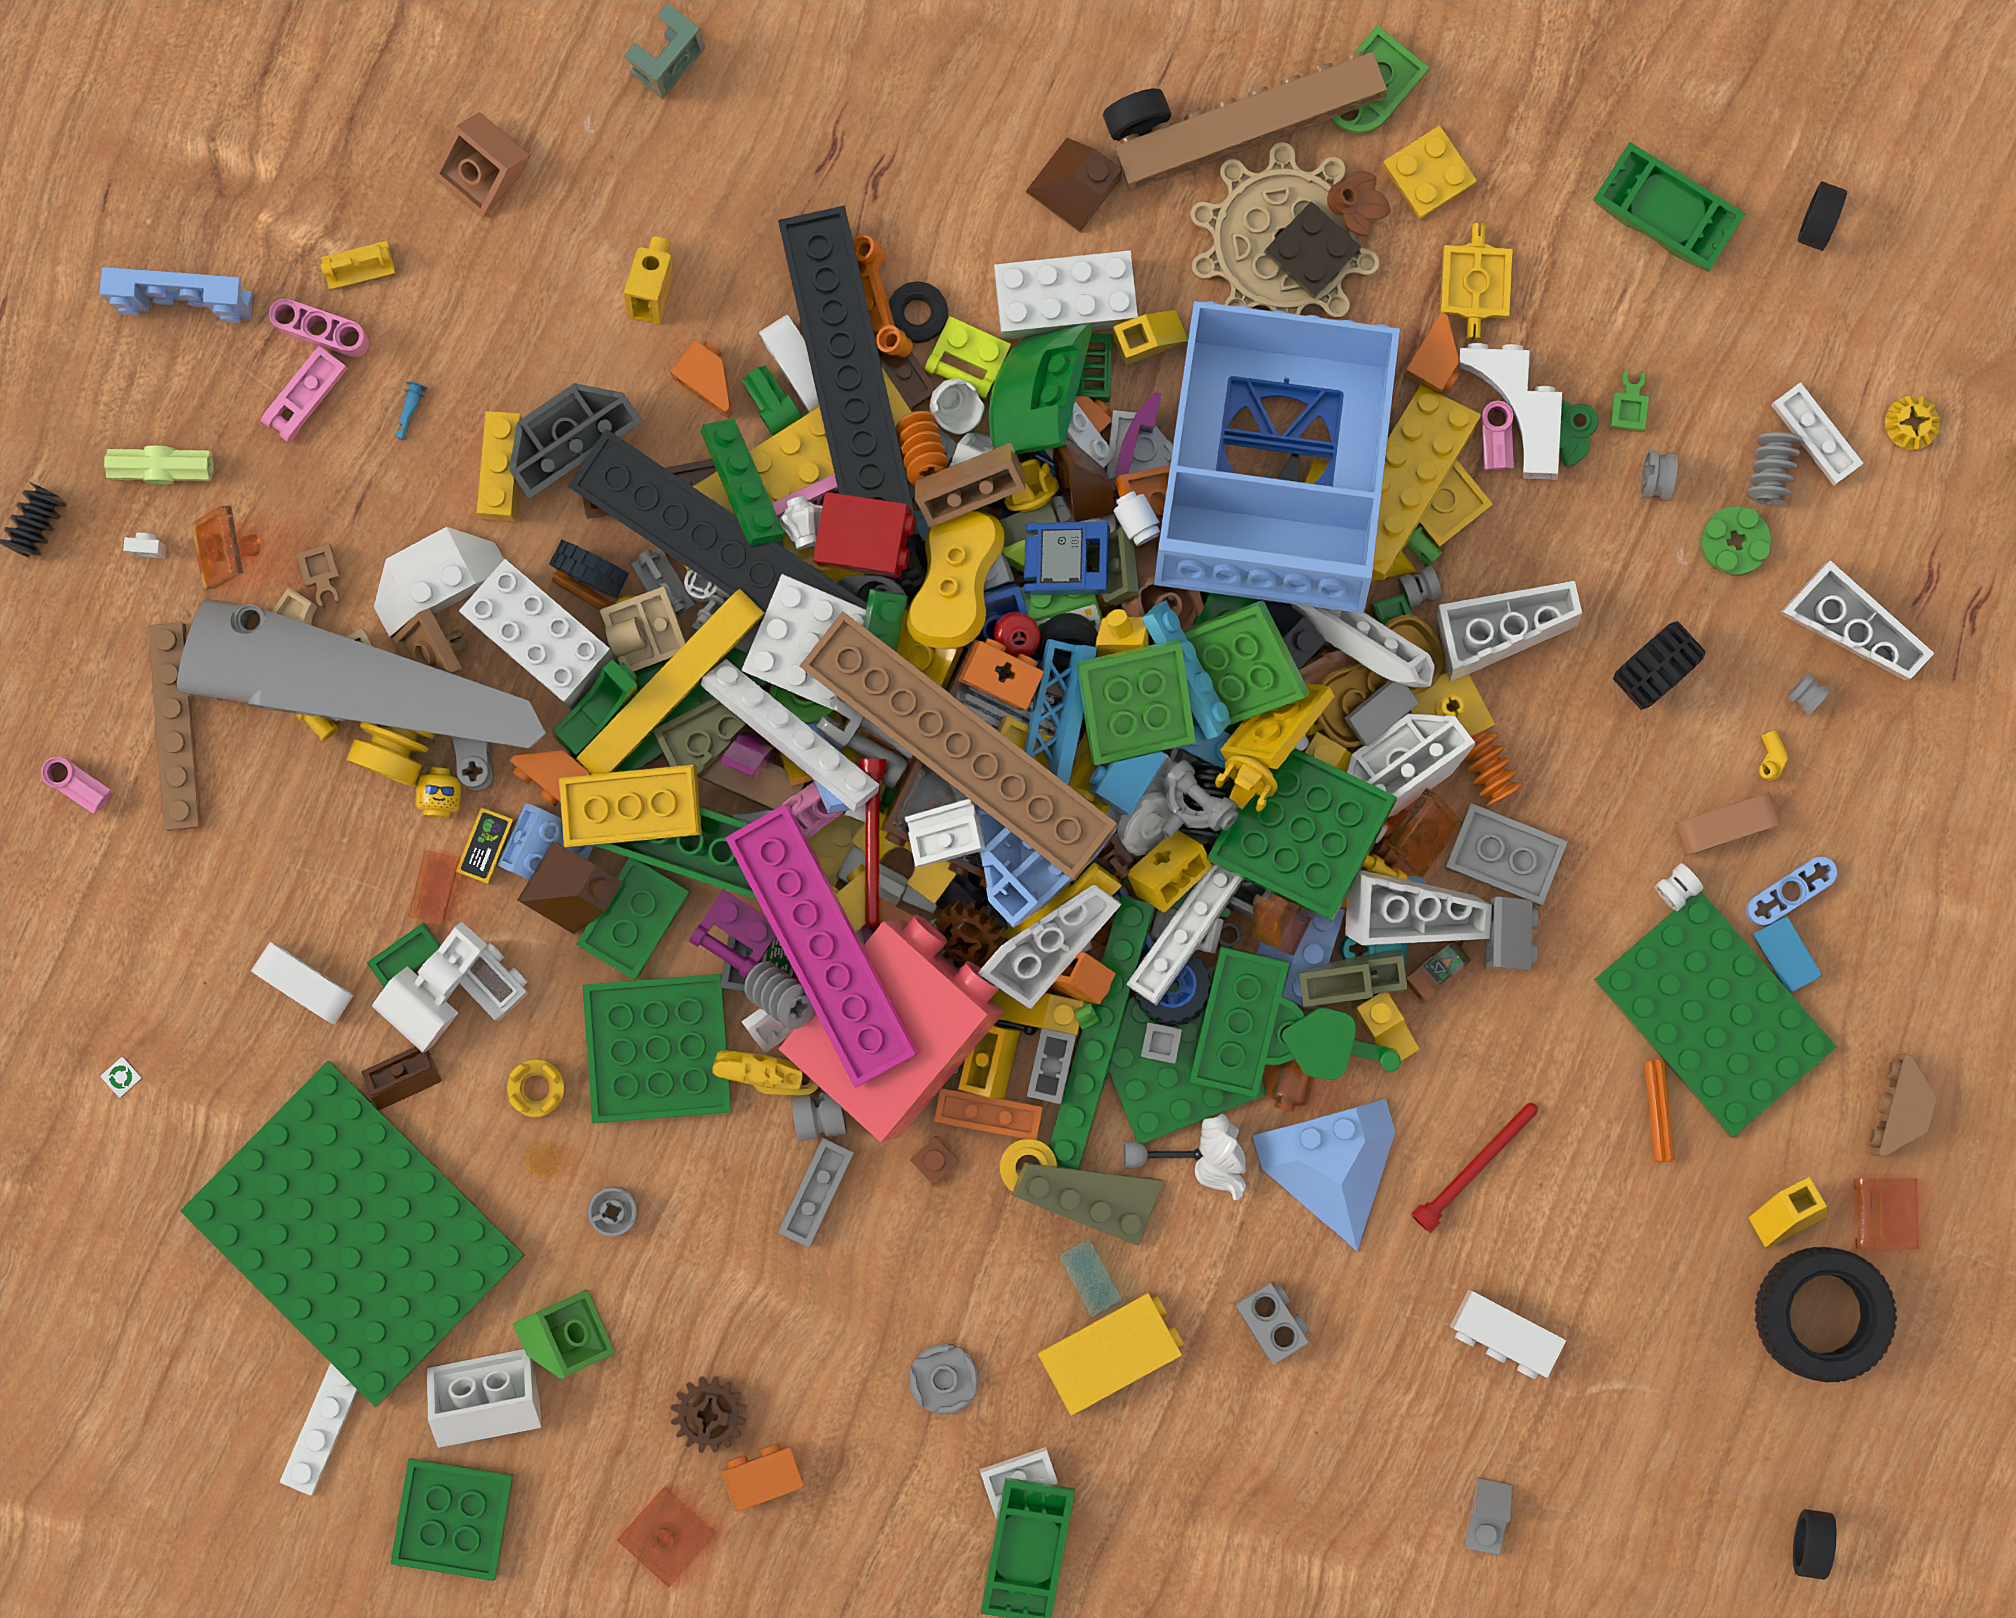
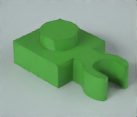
[1609,370,1649,432]

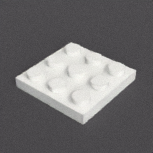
[741,574,866,711]

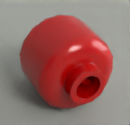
[993,611,1041,658]

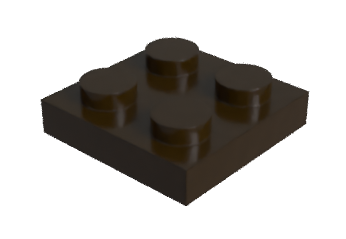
[1264,201,1361,299]

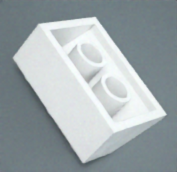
[427,1349,541,1448]

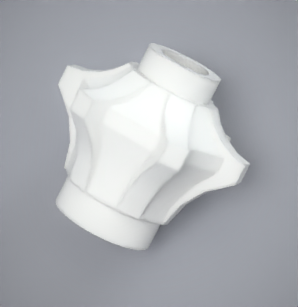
[779,496,822,550]

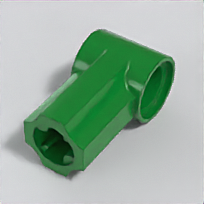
[741,365,802,436]

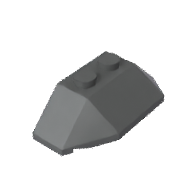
[509,383,643,499]

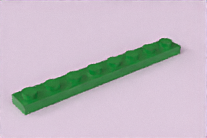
[1049,895,1156,1170]

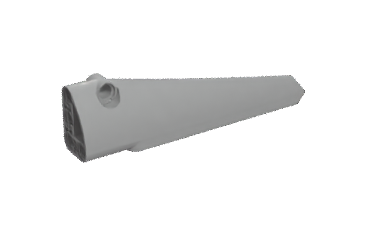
[177,599,547,749]

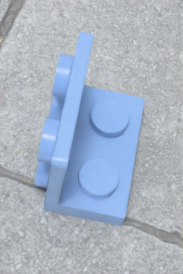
[497,803,594,880]

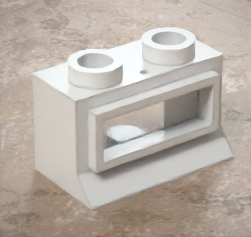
[460,942,530,1021]

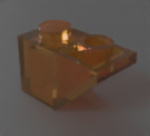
[1252,893,1312,956]

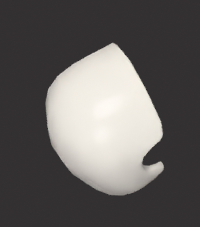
[930,378,985,435]

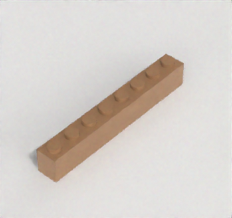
[1115,51,1387,191]

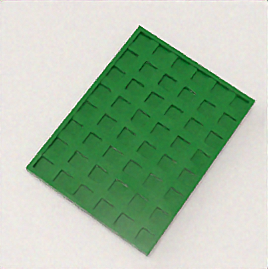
[180,1061,525,1407]

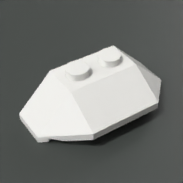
[374,527,504,638]
[1347,714,1476,817]

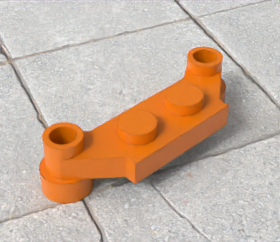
[853,234,913,357]

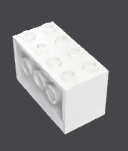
[459,559,618,710]

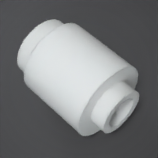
[1113,491,1161,546]

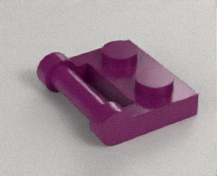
[689,889,776,979]

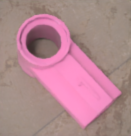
[1480,401,1514,471]
[41,757,113,815]

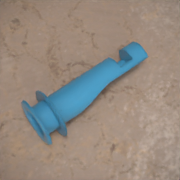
[395,382,427,440]

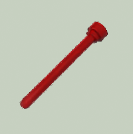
[859,759,887,928]
[1411,1103,1538,1234]

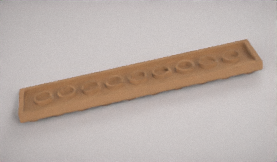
[800,611,1118,881]

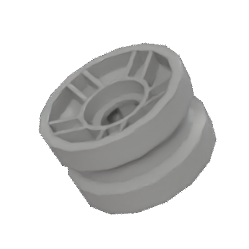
[1641,450,1678,501]
[588,1186,638,1237]

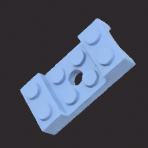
[99,267,253,323]

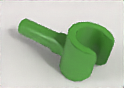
[1073,1001,1099,1029]

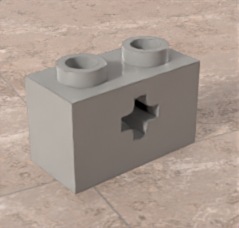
[1027,1028,1076,1104]

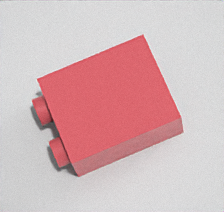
[778,915,1005,1142]

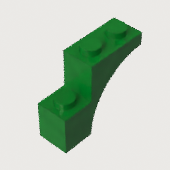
[552,659,637,761]

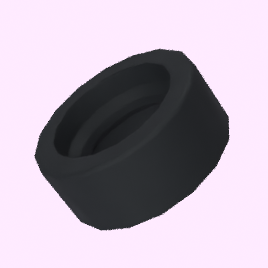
[1103,88,1172,141]
[1797,181,1847,251]
[1793,1509,1837,1580]

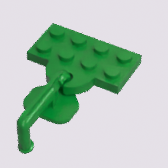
[1189,945,1401,1098]

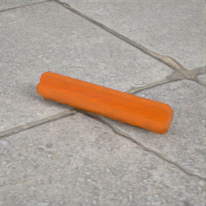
[1645,1059,1675,1162]

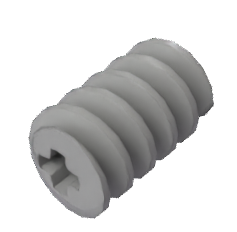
[1747,432,1802,507]
[744,961,815,1029]

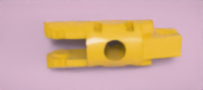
[712,1050,803,1089]

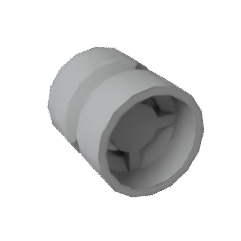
[791,1092,847,1142]

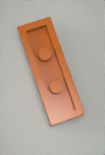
[934,1088,1043,1140]

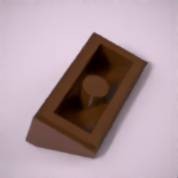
[362,1046,441,1109]

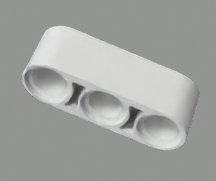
[758,315,820,413]
[251,941,354,1025]

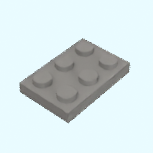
[1444,803,1568,906]

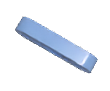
[1745,857,1837,926]

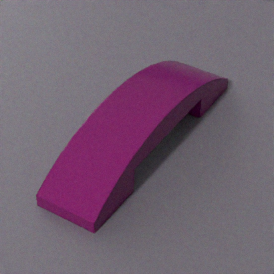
[1115,393,1162,527]

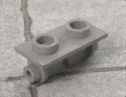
[631,548,695,616]

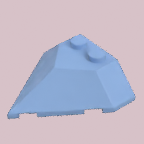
[975,805,1116,927]
[1252,1099,1395,1251]

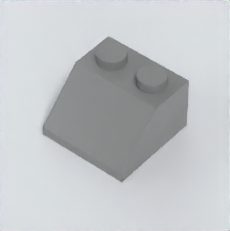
[1485,896,1538,971]

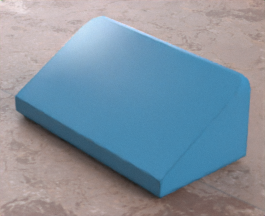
[1752,916,1822,993]

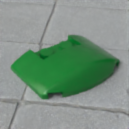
[989,324,1093,455]

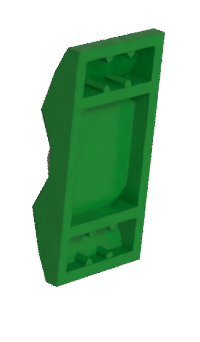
[1593,142,1746,272]
[981,1477,1075,1618]

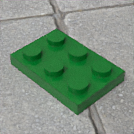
[576,857,690,981]

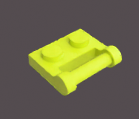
[924,316,1011,400]

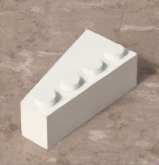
[1345,870,1492,945]

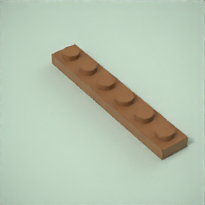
[148,622,201,831]

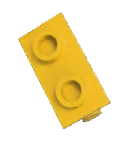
[320,241,396,290]

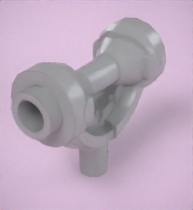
[1160,760,1238,838]

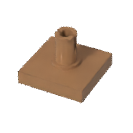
[392,608,467,675]

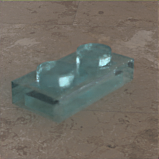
[1058,1238,1123,1317]

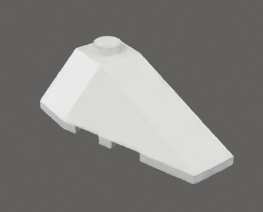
[978,884,1121,1009]

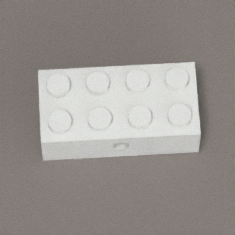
[994,250,1138,340]

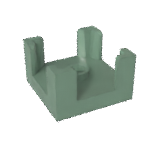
[624,3,705,100]

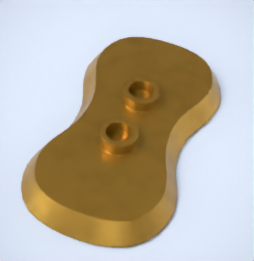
[1317,615,1445,747]

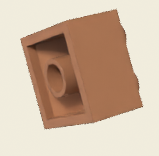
[432,112,531,217]

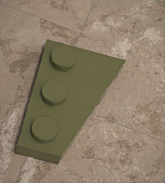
[653,698,750,779]

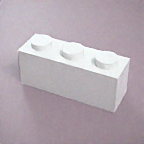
[1450,1290,1566,1380]

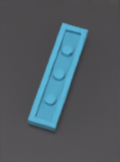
[1142,601,1231,740]

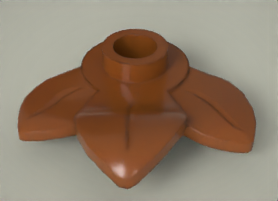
[1327,171,1391,237]

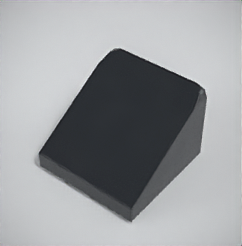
[1276,453,1299,482]

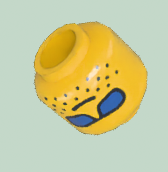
[415,767,462,819]

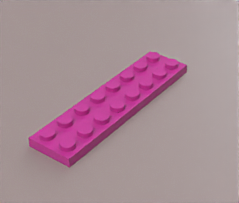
[725,804,919,1088]

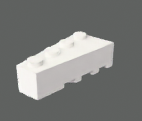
[1779,560,1934,680]
[1436,581,1582,682]

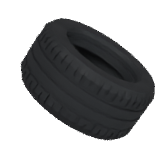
[1755,1247,1897,1383]

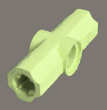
[104,445,214,485]

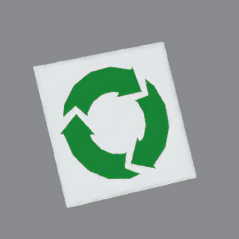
[100,1057,141,1098]

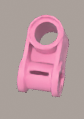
[781,782,843,840]

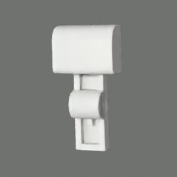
[372,922,488,1053]

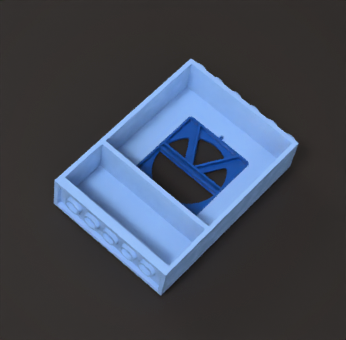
[1154,301,1400,613]

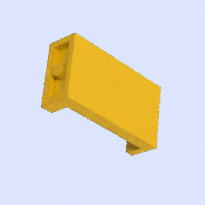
[1037,1292,1184,1416]

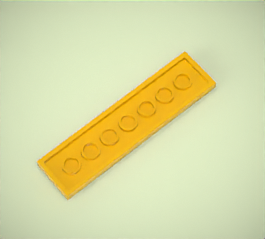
[683,368,912,571]

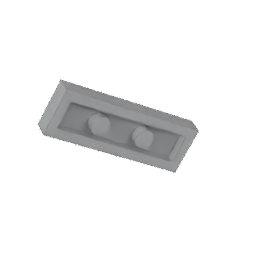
[778,1138,854,1248]

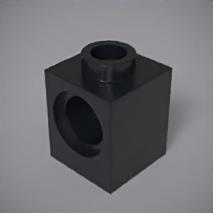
[936,873,989,911]

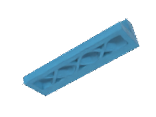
[1024,639,1097,785]

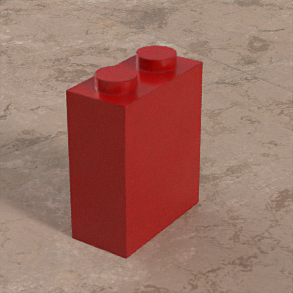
[813,492,916,579]

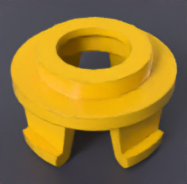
[1004,459,1059,512]
[1215,756,1278,812]
[507,1060,565,1117]
[1000,1139,1057,1192]

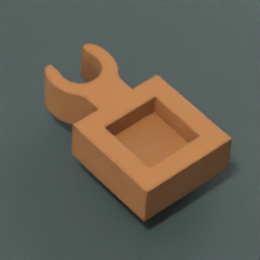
[296,543,341,608]

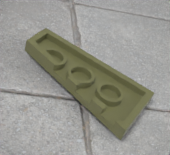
[1012,1162,1164,1246]

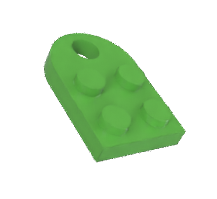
[1330,25,1429,135]

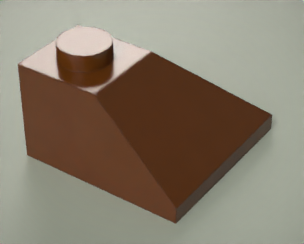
[1026,138,1122,232]
[1052,436,1118,522]
[517,841,622,934]

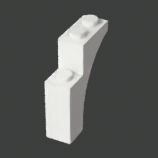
[1460,343,1562,480]

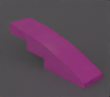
[720,732,778,780]

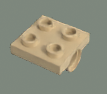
[600,586,687,672]

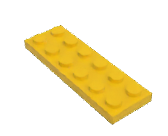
[1372,385,1481,581]

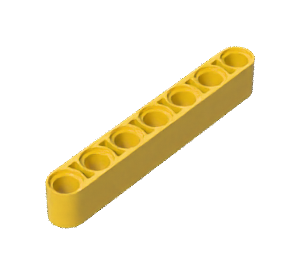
[576,589,765,775]

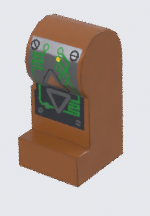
[1406,941,1471,1003]

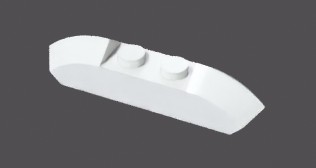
[1290,604,1435,687]

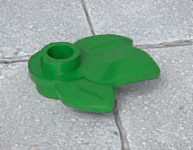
[1560,400,1598,467]

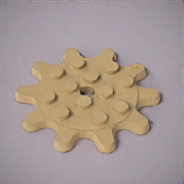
[1190,142,1379,318]

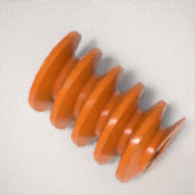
[895,411,949,486]
[1463,730,1523,807]

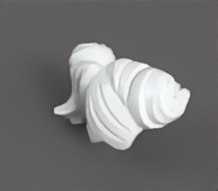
[1195,1113,1246,1200]

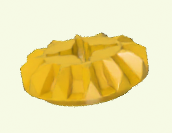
[1885,395,1941,450]

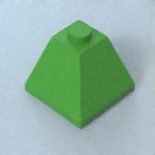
[513,1290,615,1379]

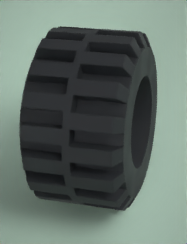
[1613,621,1706,710]

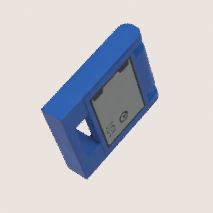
[1024,521,1110,595]

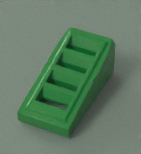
[1076,333,1112,402]

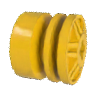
[346,722,435,787]

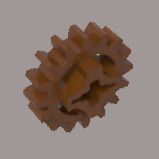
[934,901,1008,968]
[671,1376,747,1453]

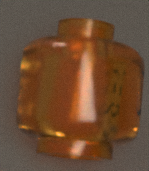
[1265,1061,1315,1112]

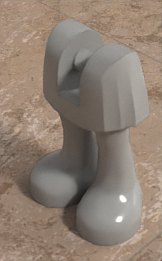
[816,695,913,789]

